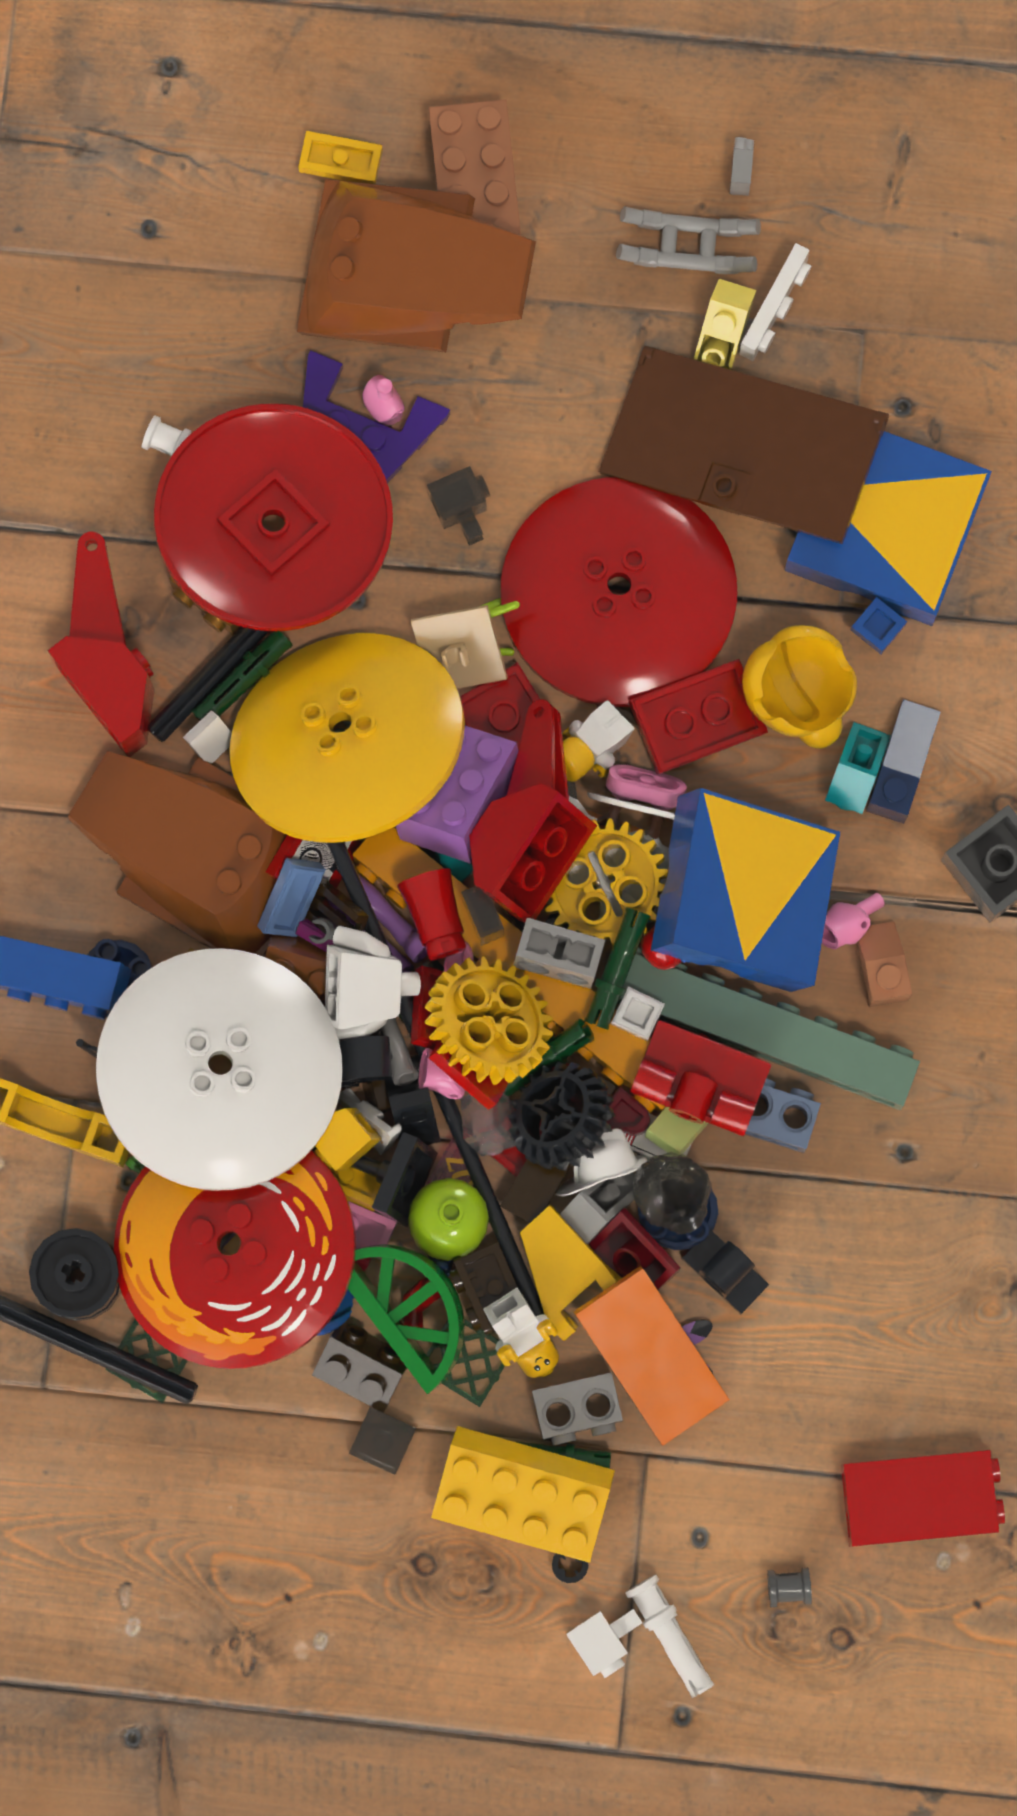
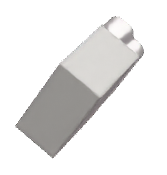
[730,137,754,196]

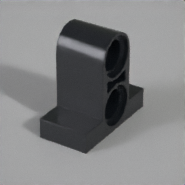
[339,1036,392,1089]
[385,1054,441,1145]
[682,1230,769,1315]

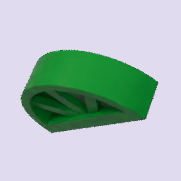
[348,1244,465,1394]

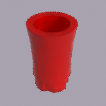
[397,868,466,961]

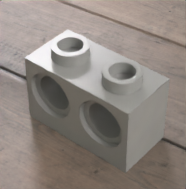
[513,918,605,989]
[532,1372,623,1446]

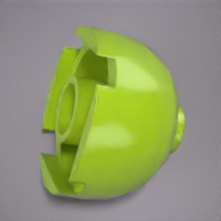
[407,1178,489,1261]

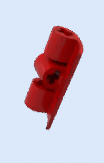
[630,1021,771,1137]

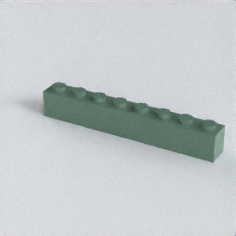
[617,947,920,1111]

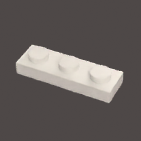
[739,243,812,361]

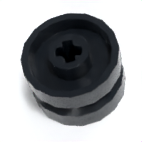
[29,1228,121,1321]

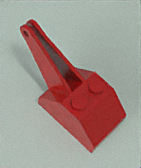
[47,531,155,757]
[469,699,597,923]

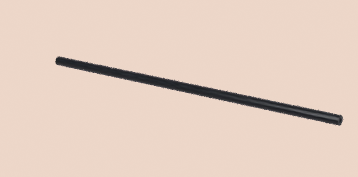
[327,842,544,1316]

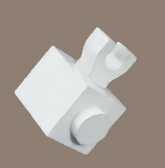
[566,1609,642,1678]

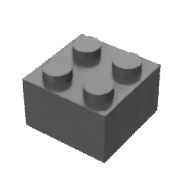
[941,804,1017,923]

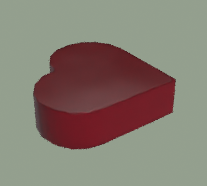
[606,1087,650,1136]

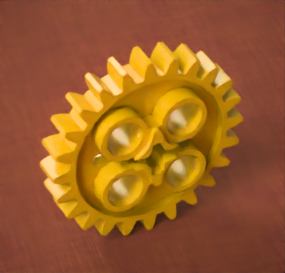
[545,818,668,947]
[425,956,553,1085]

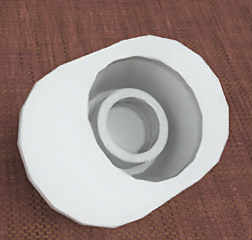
[556,1128,648,1197]

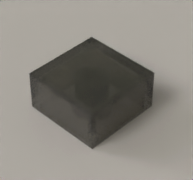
[461,886,504,946]
[349,1407,417,1475]

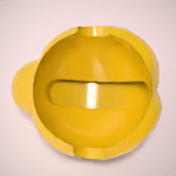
[742,625,857,749]

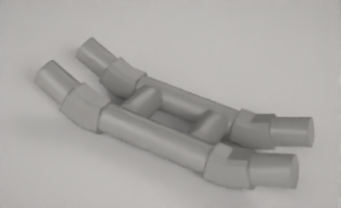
[616,206,761,274]

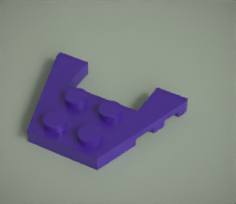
[303,350,450,484]

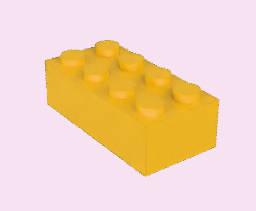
[431,1426,615,1563]

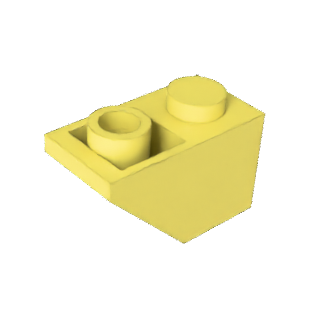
[694,279,756,370]

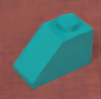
[825,722,891,814]

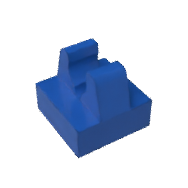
[850,597,907,654]

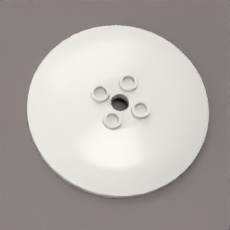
[96,948,342,1191]

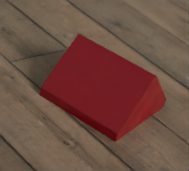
[588,1208,681,1291]

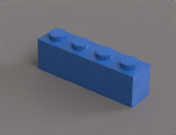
[0,936,131,1020]

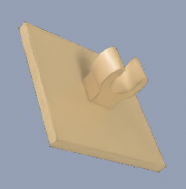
[411,605,508,689]

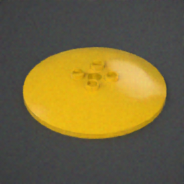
[230,633,465,843]

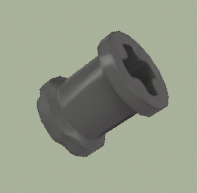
[767,1567,812,1608]

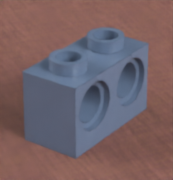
[745,1079,821,1153]

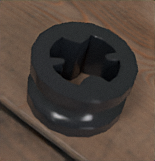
[552,1553,588,1583]

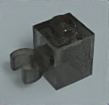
[427,466,490,546]

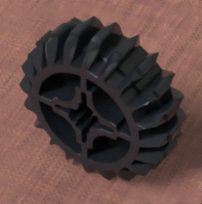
[507,1061,616,1171]

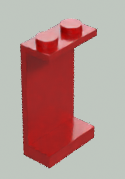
[841,1450,1005,1547]

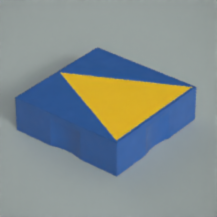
[785,431,992,626]
[651,788,840,992]

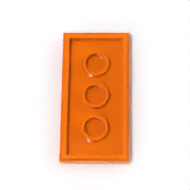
[573,1266,730,1446]

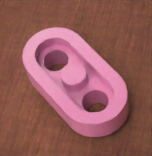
[606,765,687,810]

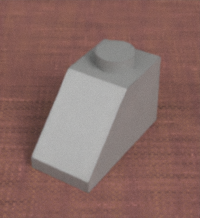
[560,1172,646,1244]

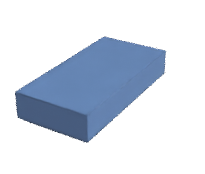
[257,858,326,937]

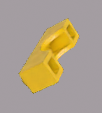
[0,1078,129,1168]
[314,1108,382,1171]

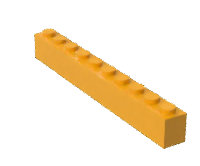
[352,827,667,1114]

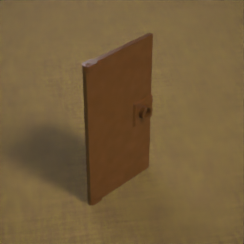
[599,346,889,544]

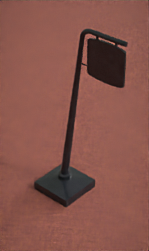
[76,1039,438,1227]

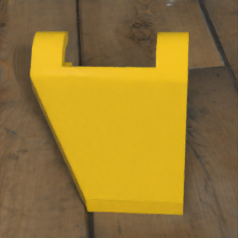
[520,1204,622,1341]

